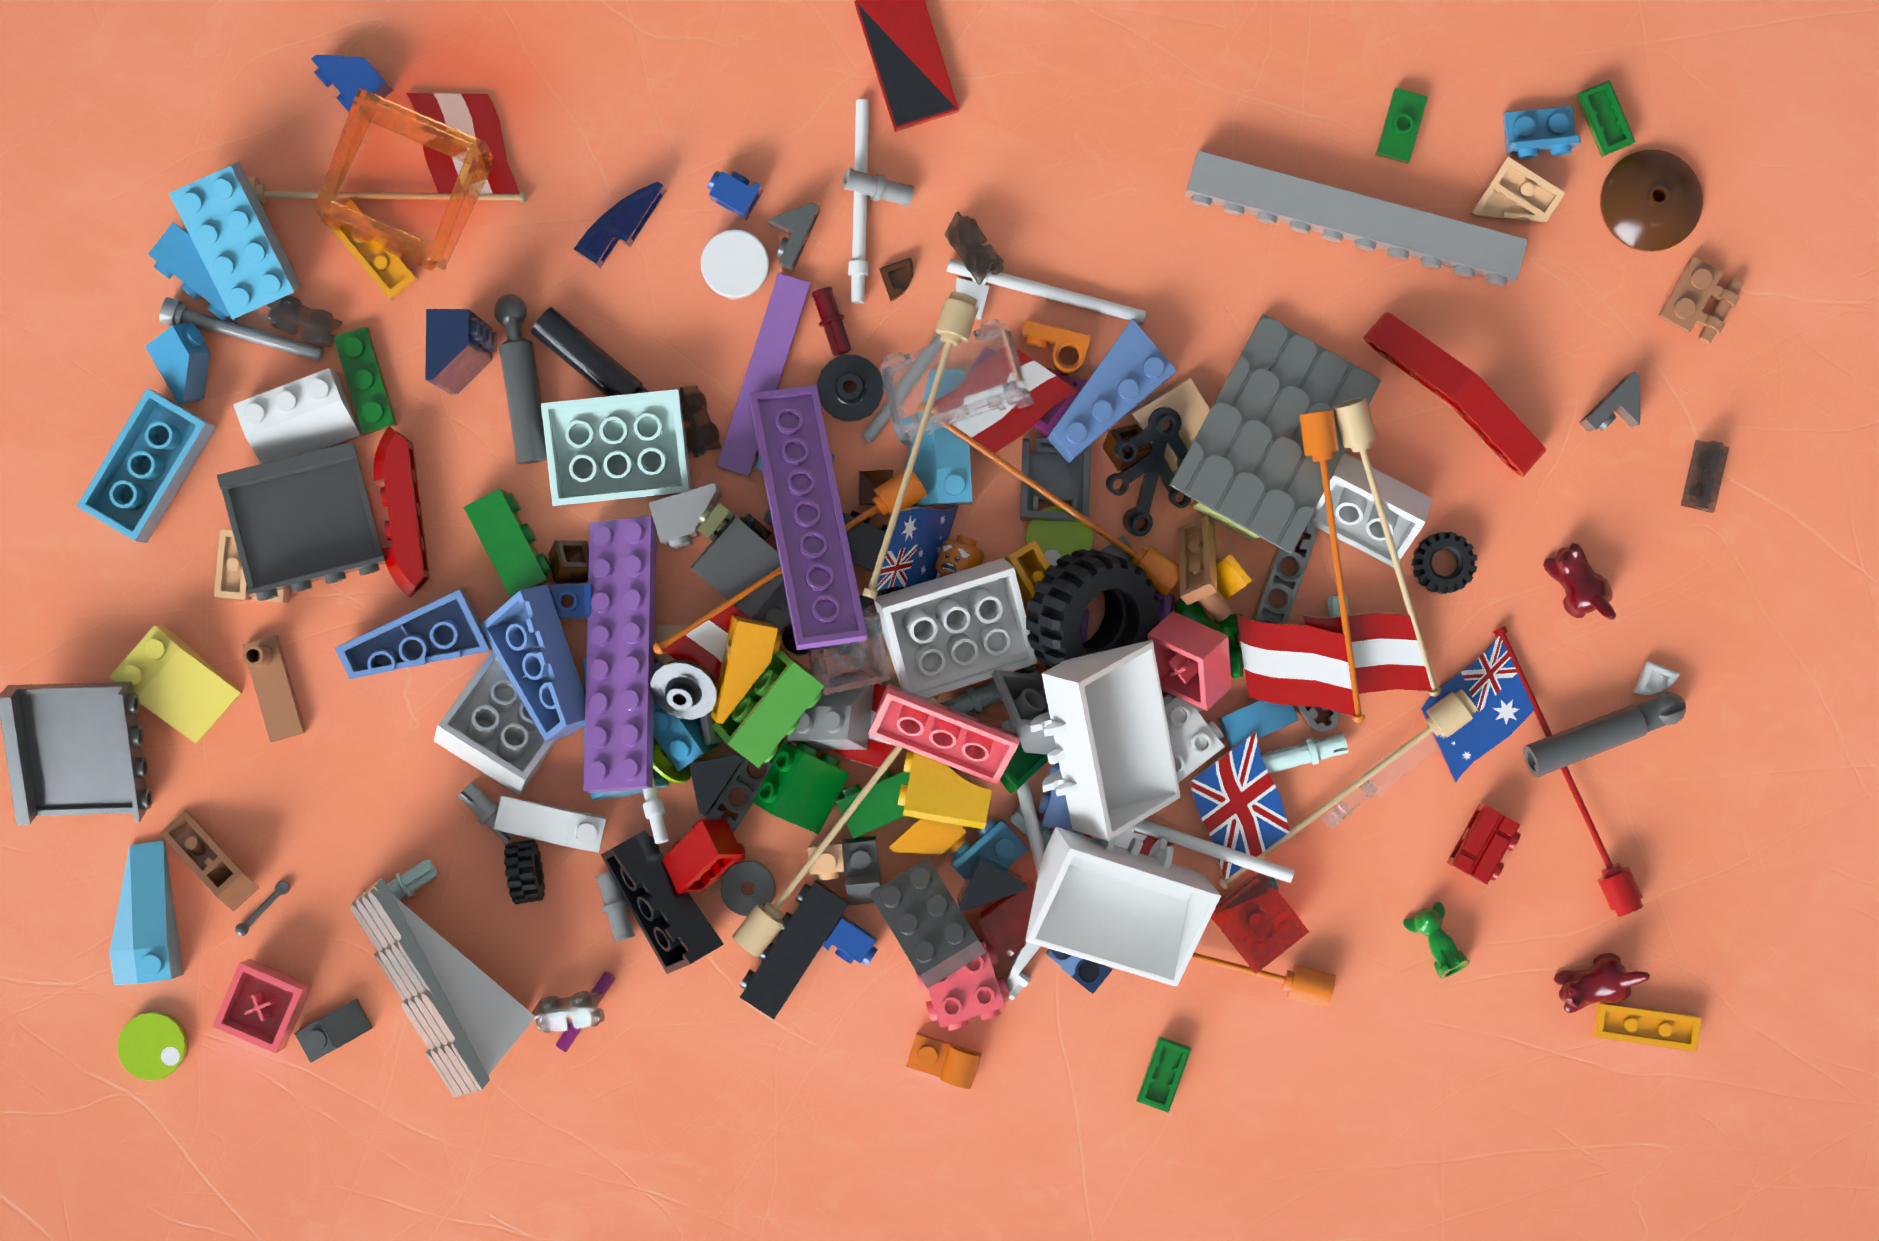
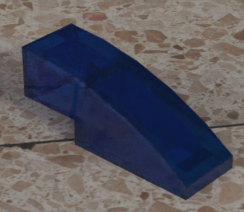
[574,181,667,269]

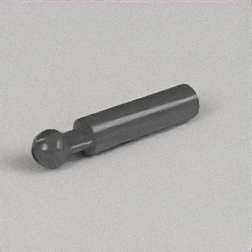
[494,294,547,464]
[1523,692,1686,777]

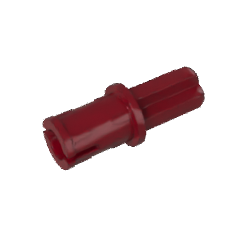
[811,287,851,356]

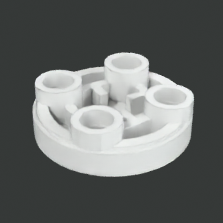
[701,230,770,300]

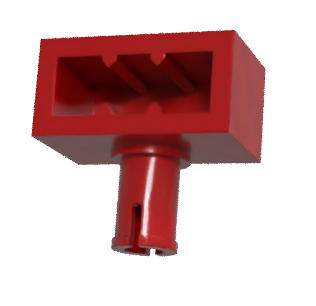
[662,818,745,894]

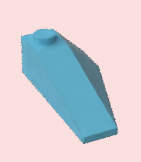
[904,369,973,507]
[110,840,183,985]

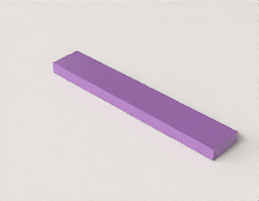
[717,273,811,477]

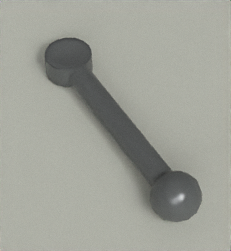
[235,881,290,936]

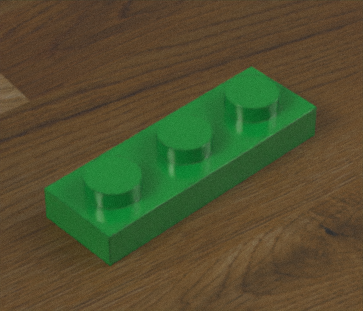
[333,327,397,435]

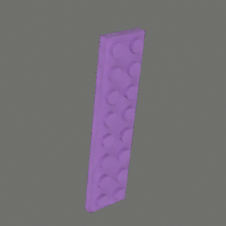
[749,385,867,650]
[583,516,657,793]

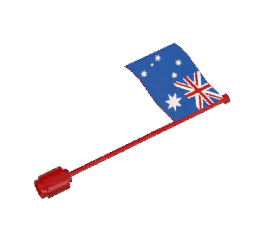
[1421,626,1643,917]

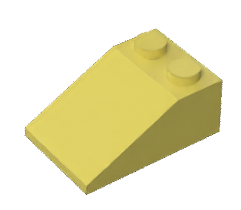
[109,625,242,744]

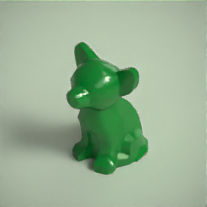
[1403,902,1470,979]

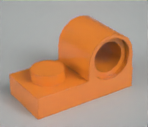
[1021,320,1091,375]
[906,1033,982,1089]

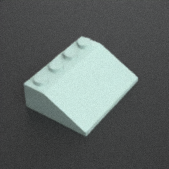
[541,389,692,506]

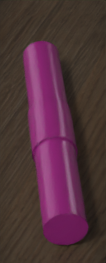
[555,971,616,1052]

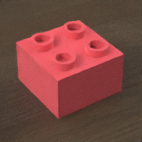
[1147,611,1232,711]
[212,959,312,1053]

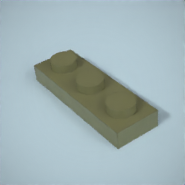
[697,502,737,541]

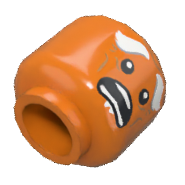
[935,534,984,577]

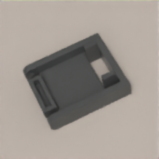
[1020,438,1091,522]

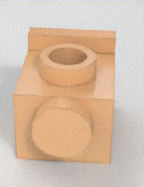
[807,842,846,880]

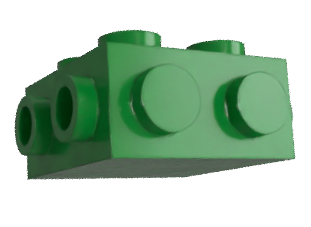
[752,741,850,834]

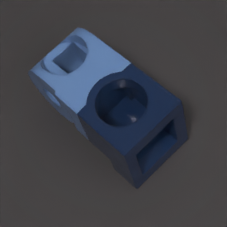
[1045,949,1113,994]

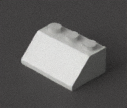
[233,368,362,464]
[1309,453,1433,568]

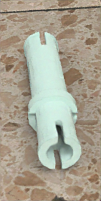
[939,665,1039,714]
[1261,732,1348,773]

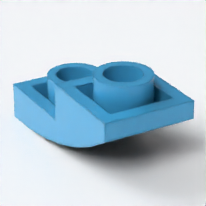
[1218,700,1299,749]

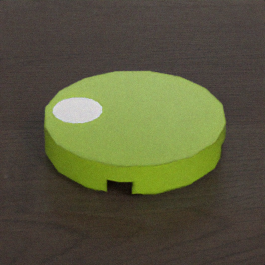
[1025,505,1093,566]
[117,1011,188,1081]

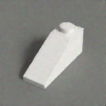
[493,795,606,853]

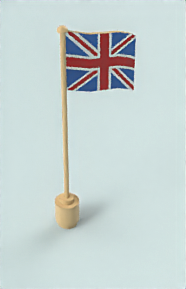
[1190,689,1478,889]

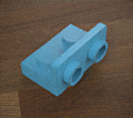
[1502,106,1581,159]
[951,818,1029,880]

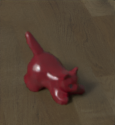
[1543,543,1616,620]
[1554,953,1650,1013]

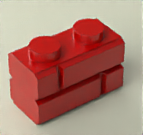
[1447,804,1521,885]

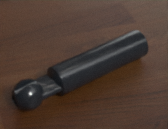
[530,307,649,396]

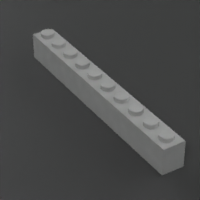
[1185,151,1528,286]

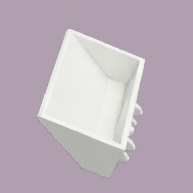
[1030,640,1181,841]
[1025,827,1221,986]

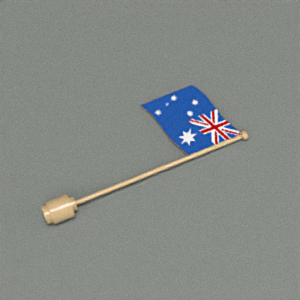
[862,291,978,599]

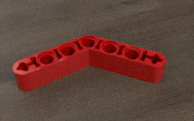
[1363,311,1547,477]

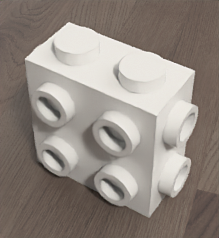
[1163,693,1225,783]

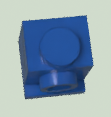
[707,171,763,220]
[550,583,592,619]
[823,915,878,966]

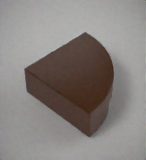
[879,257,913,302]

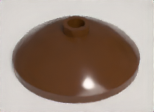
[1600,150,1703,252]

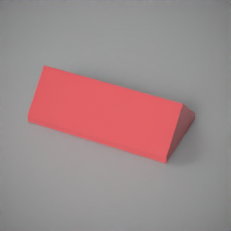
[868,684,1020,784]

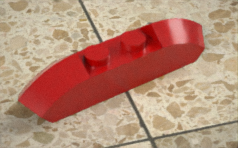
[373,426,430,598]

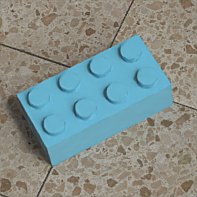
[169,161,301,320]
[76,388,216,543]

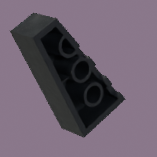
[601,830,724,974]

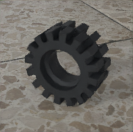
[1411,532,1477,594]
[504,839,545,905]

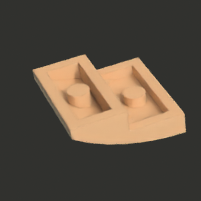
[1131,377,1210,472]
[214,529,290,603]

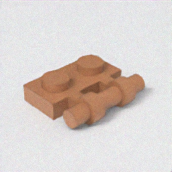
[1658,257,1744,344]

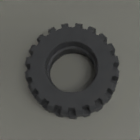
[1026,549,1160,669]

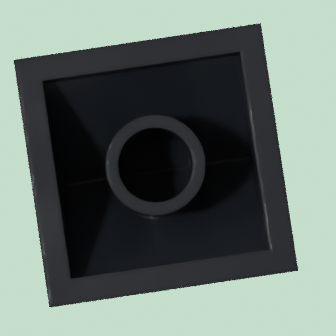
[689,753,745,816]
[957,854,1027,912]

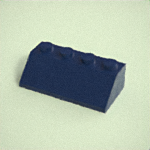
[425,309,498,394]

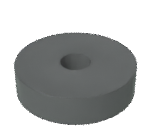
[721,861,776,916]

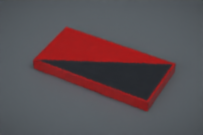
[854,0,959,132]

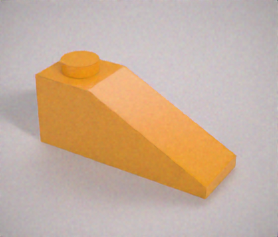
[710,615,781,724]

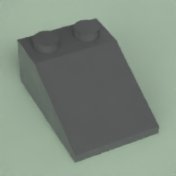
[690,516,791,633]

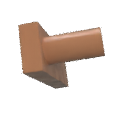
[1179,515,1232,621]
[242,635,306,743]

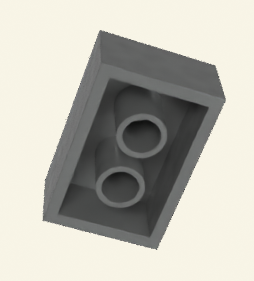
[869,857,986,989]

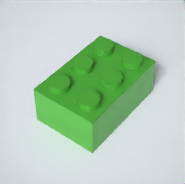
[712,648,824,768]

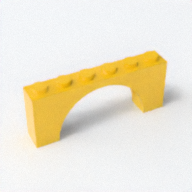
[898,694,992,829]

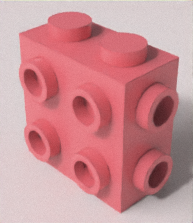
[915,938,1010,1031]

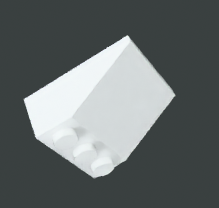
[434,650,557,795]

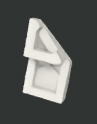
[1006,939,1040,1000]

